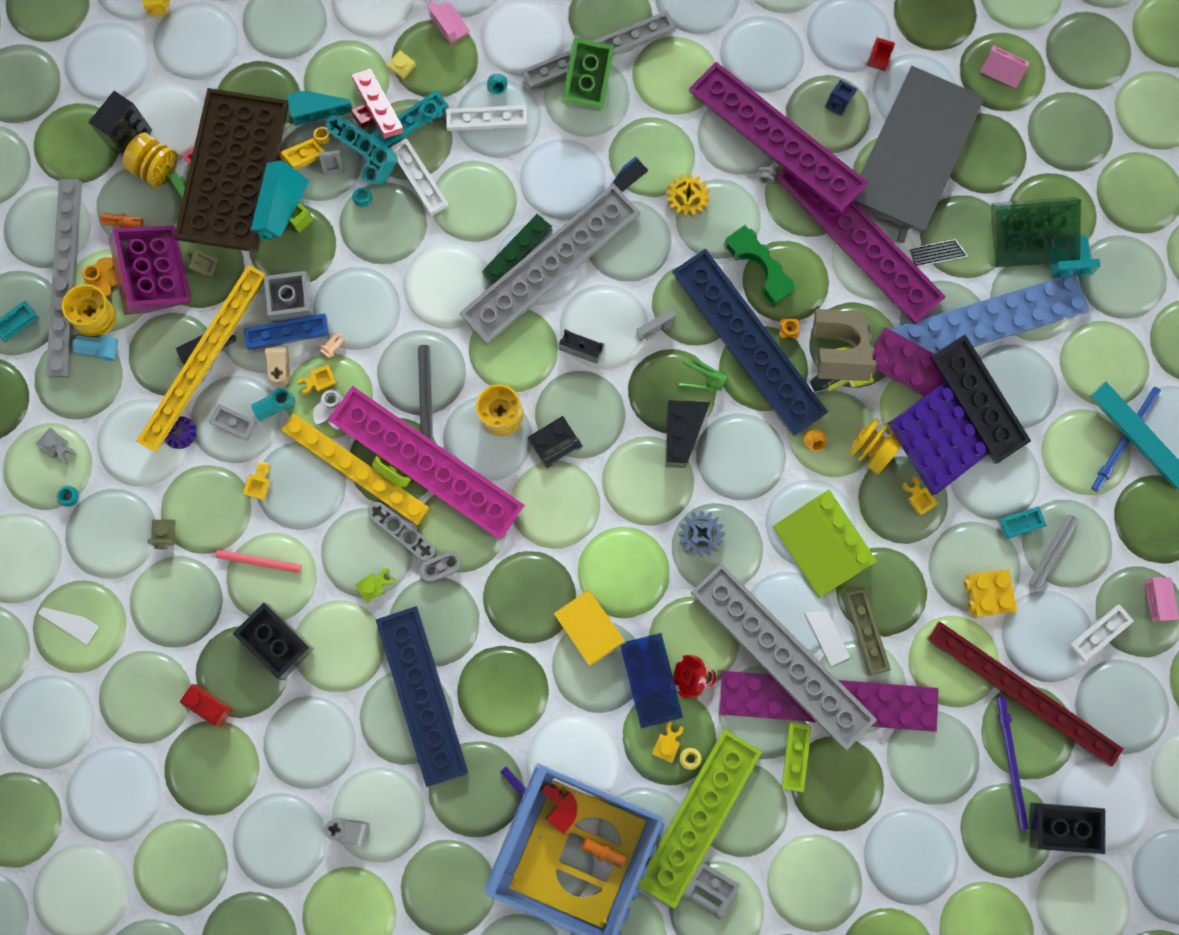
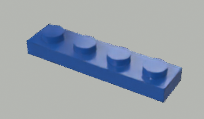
[243,314,330,350]

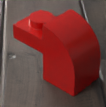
[540,783,578,835]

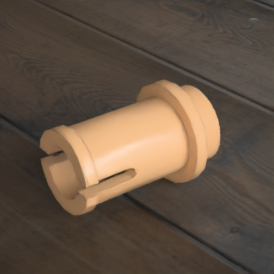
[319,332,345,359]

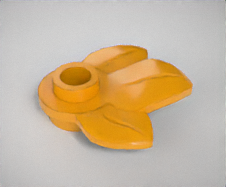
[83,257,118,297]

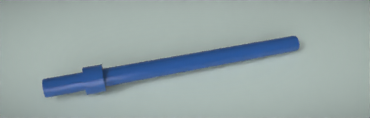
[1091,387,1161,492]

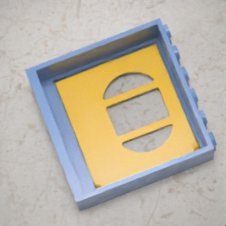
[484,762,665,935]

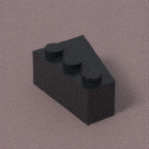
[665,400,710,468]

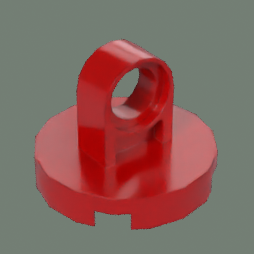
[674,655,717,699]

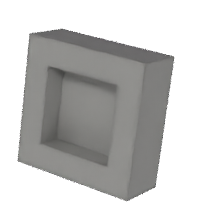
[319,150,344,175]

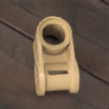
[265,346,290,388]

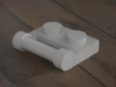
[682,861,740,920]

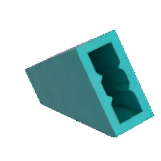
[251,160,309,240]

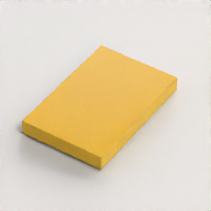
[554,590,626,667]

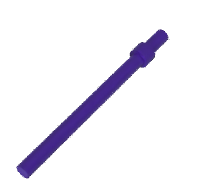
[996,696,1029,830]

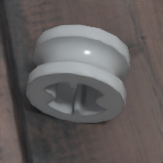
[757,167,776,184]

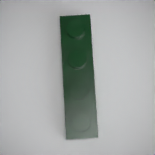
[482,214,552,283]

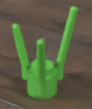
[678,358,727,393]

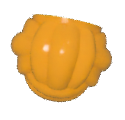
[804,429,827,452]

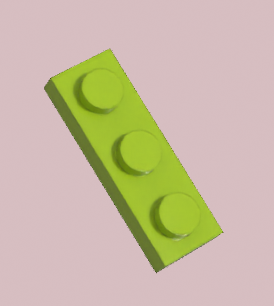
[781,723,812,792]

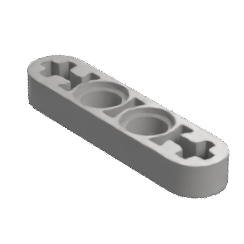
[367,502,436,562]

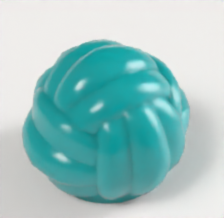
[486,73,508,95]

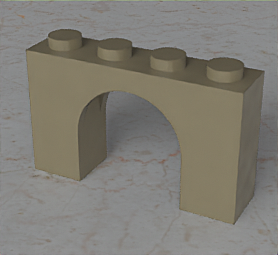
[813,309,876,382]

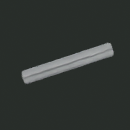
[1029,514,1079,590]

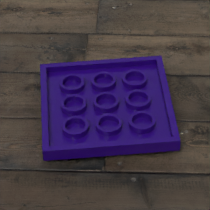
[887,383,989,496]

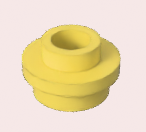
[680,748,702,770]

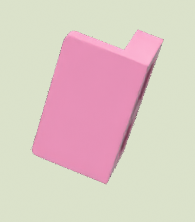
[427,1,470,45]
[981,45,1029,88]
[1145,577,1179,622]

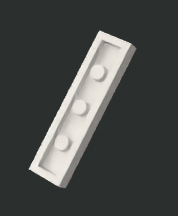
[446,105,528,131]
[390,138,449,216]

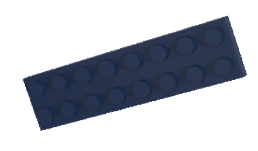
[375,606,469,787]

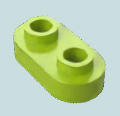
[372,455,412,487]

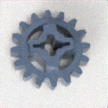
[678,511,725,558]

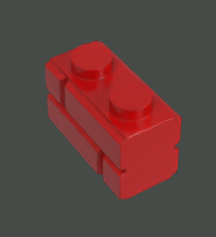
[179,684,233,727]

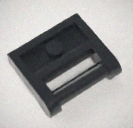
[527,416,583,469]

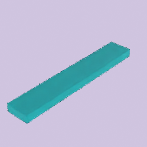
[1089,381,1179,489]

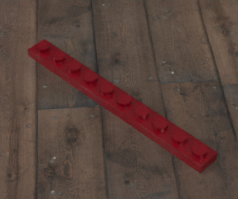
[926,621,1124,767]

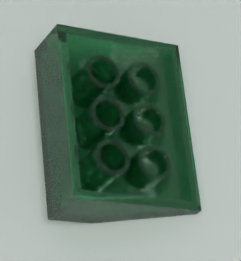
[991,197,1081,267]

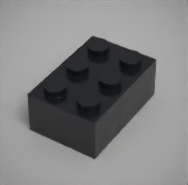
[88,90,152,157]
[232,602,314,680]
[1030,802,1106,854]

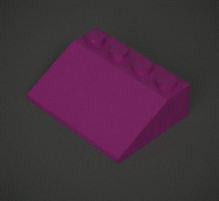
[108,226,191,315]

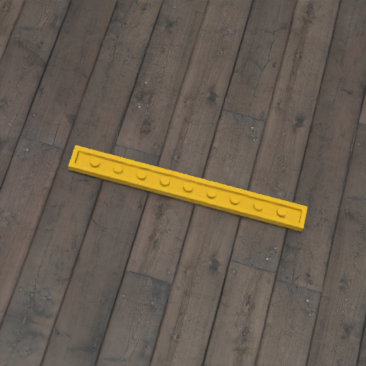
[136,264,267,453]

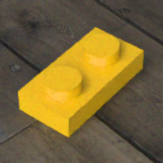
[280,138,325,170]

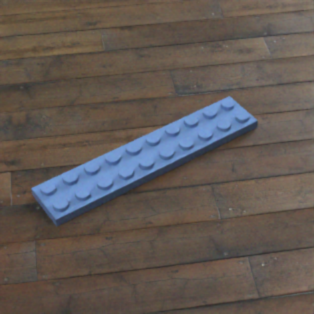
[890,275,1090,353]

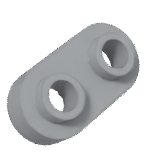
[420,551,462,582]

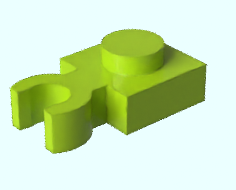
[355,568,396,603]

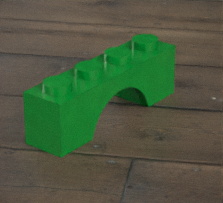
[724,225,796,308]

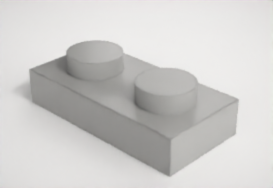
[636,309,676,341]
[209,404,257,441]

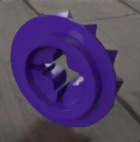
[164,416,197,449]

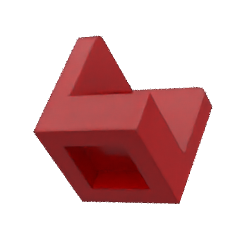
[866,37,895,71]

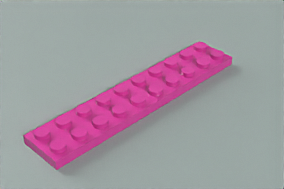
[329,386,525,540]

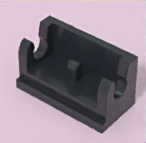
[559,329,605,364]

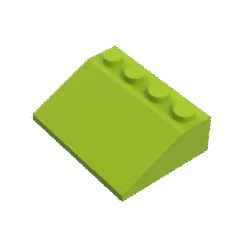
[773,489,877,598]

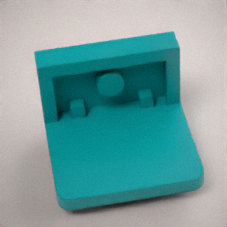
[1046,235,1101,278]

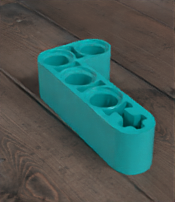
[326,116,397,185]

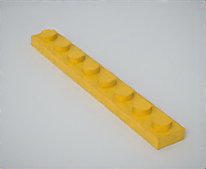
[281,413,430,526]

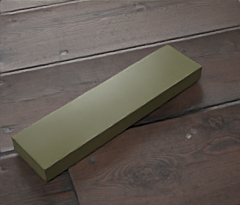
[843,587,891,676]

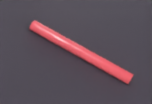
[216,550,302,573]

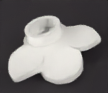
[313,390,343,430]

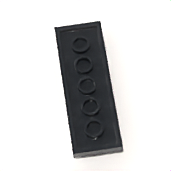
[929,334,1031,464]

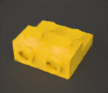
[964,569,1017,618]

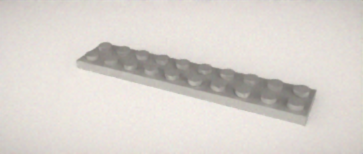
[459,184,640,345]
[691,563,877,751]

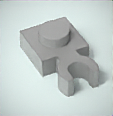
[36,428,77,464]

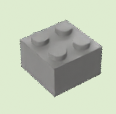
[264,271,314,323]

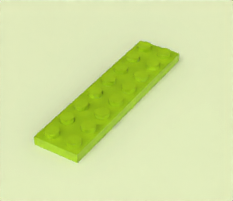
[637,729,762,909]

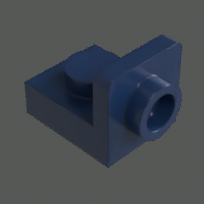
[825,80,858,116]

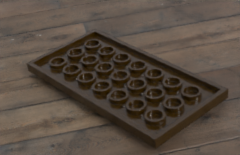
[174,88,289,253]

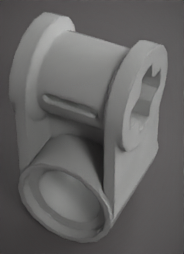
[324,818,370,846]

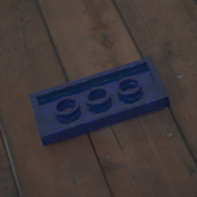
[620,633,683,728]

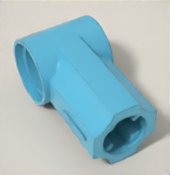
[73,335,119,361]

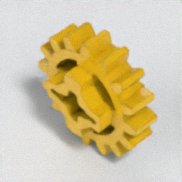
[666,174,710,219]

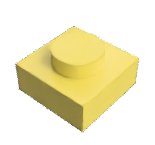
[387,50,416,79]

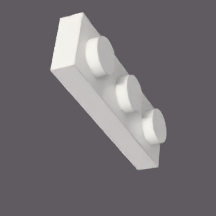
[1069,604,1134,662]

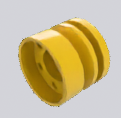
[122,133,178,188]
[61,284,117,338]
[476,384,524,437]
[849,419,901,475]

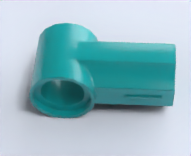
[251,388,295,422]

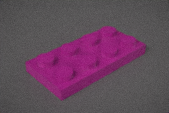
[872,327,944,396]

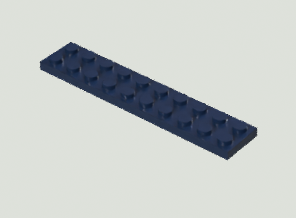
[672,248,828,437]

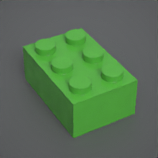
[561,38,614,111]

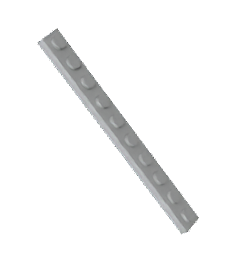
[46,179,82,378]

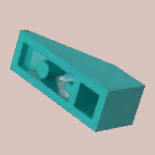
[286,91,353,126]

